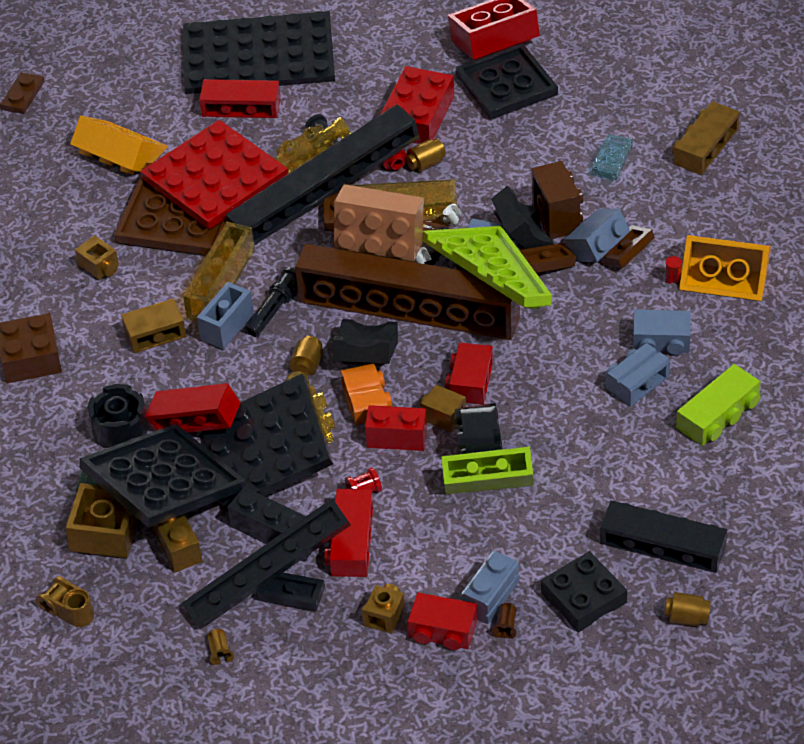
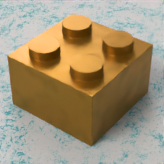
[66,483,139,558]

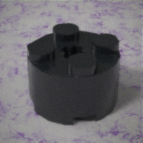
[87,384,149,448]
[455,403,503,454]

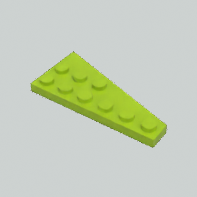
[422,226,552,309]

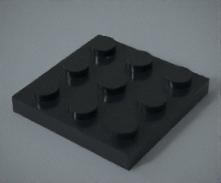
[455,43,558,119]

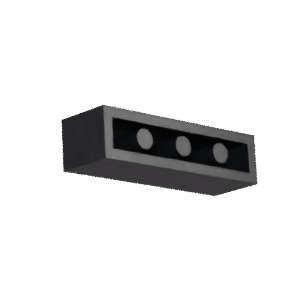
[600,500,728,573]

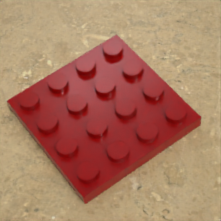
[140,119,288,230]

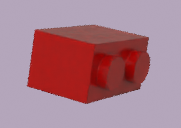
[445,342,493,405]
[365,405,427,451]
[408,592,478,650]

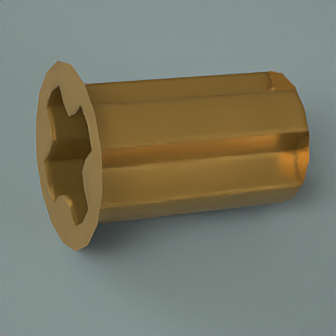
[207,629,234,665]

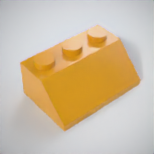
[70,115,168,175]
[679,235,771,301]

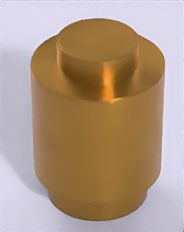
[405,138,446,173]
[289,336,323,377]
[664,592,711,627]

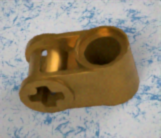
[36,576,95,627]

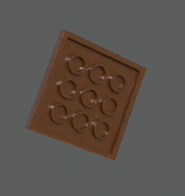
[114,162,230,257]

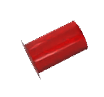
[665,256,682,284]

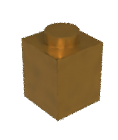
[420,385,466,433]

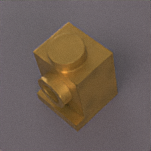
[75,235,119,280]
[362,584,405,634]

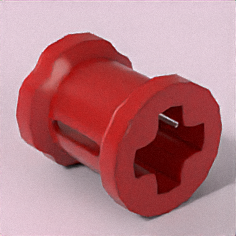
[344,467,382,493]

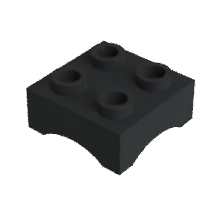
[491,186,554,250]
[333,319,398,366]
[541,551,627,633]

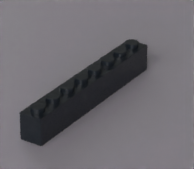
[225,104,420,248]

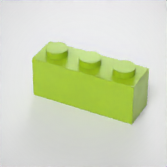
[676,364,761,446]
[441,446,534,494]

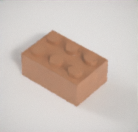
[334,184,424,262]

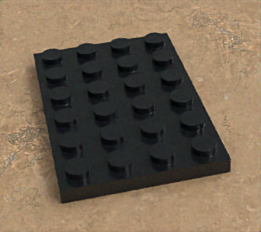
[183,11,335,94]

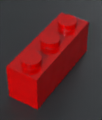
[199,79,281,118]
[145,383,241,433]
[325,489,374,577]

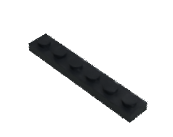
[182,498,351,629]

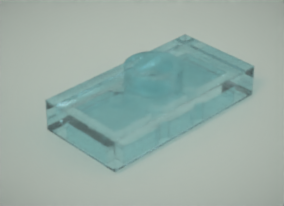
[592,134,633,181]

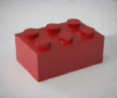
[448,0,540,60]
[380,66,455,144]

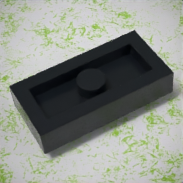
[257,572,325,611]

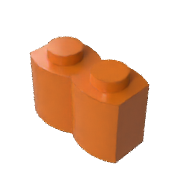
[340,363,392,425]

